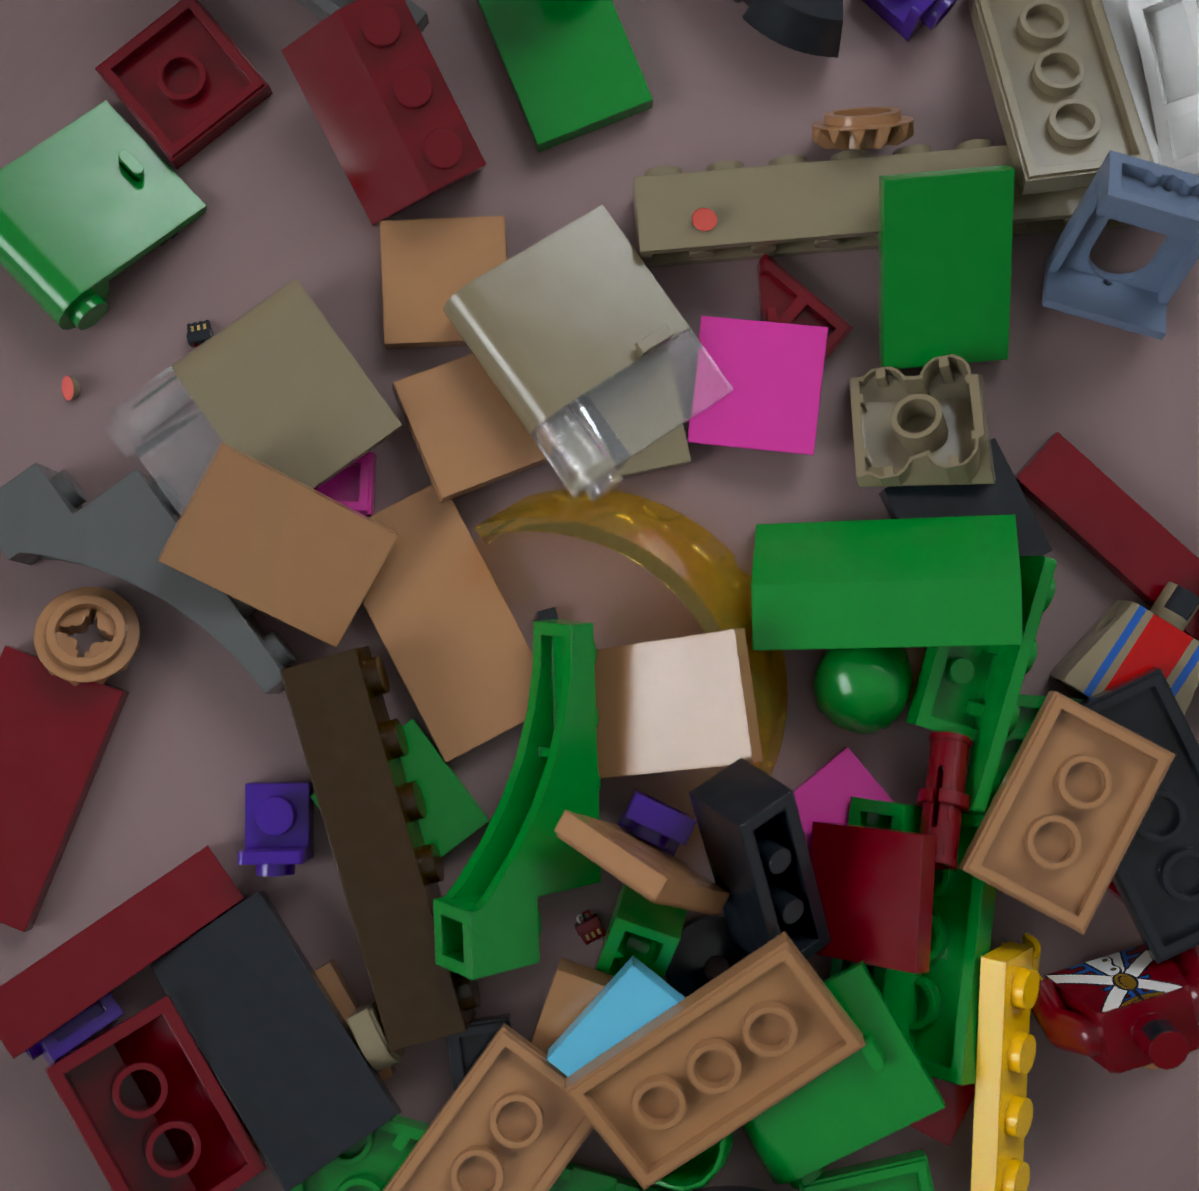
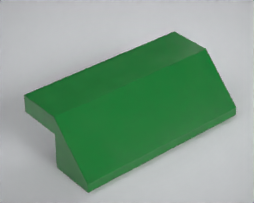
[751,514,1023,651]
[830,797,997,1085]

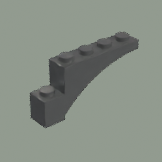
[0,463,296,694]

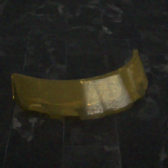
[474,488,788,776]

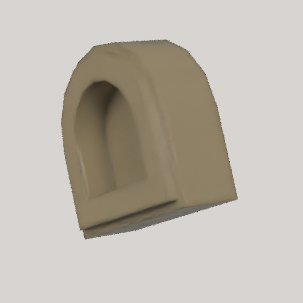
[346,998,405,1072]

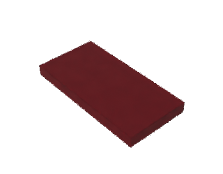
[0,645,129,932]

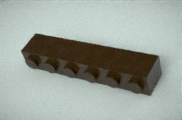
[280,646,481,1052]

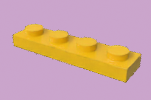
[970,941,1039,1191]

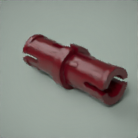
[916,731,973,871]

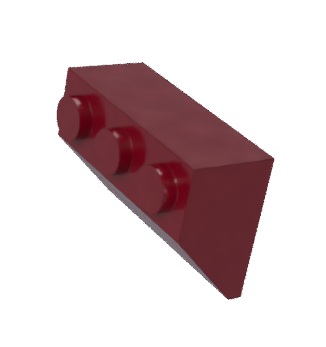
[281,0,487,226]
[45,995,267,1191]

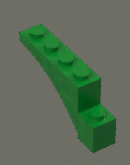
[433,619,601,980]

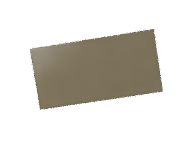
[966,0,1154,195]

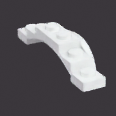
[1102,0,1199,176]

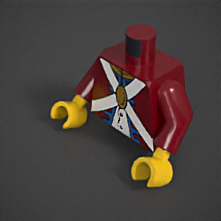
[1002,933,1199,1074]

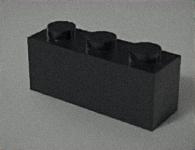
[688,758,831,960]

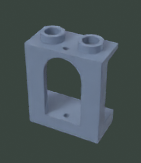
[1042,150,1199,340]

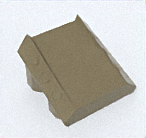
[849,354,996,487]

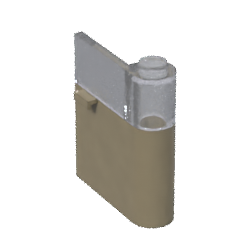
[443,204,734,502]
[106,277,404,516]

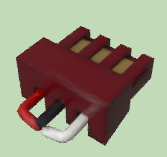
[574,910,606,945]

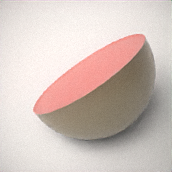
[692,206,717,231]
[62,376,81,401]

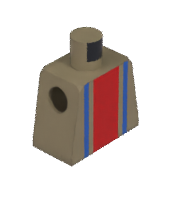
[1049,581,1199,716]

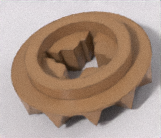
[812,106,914,151]
[33,587,140,687]

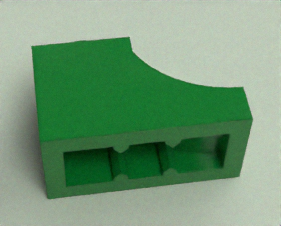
[594,882,687,979]

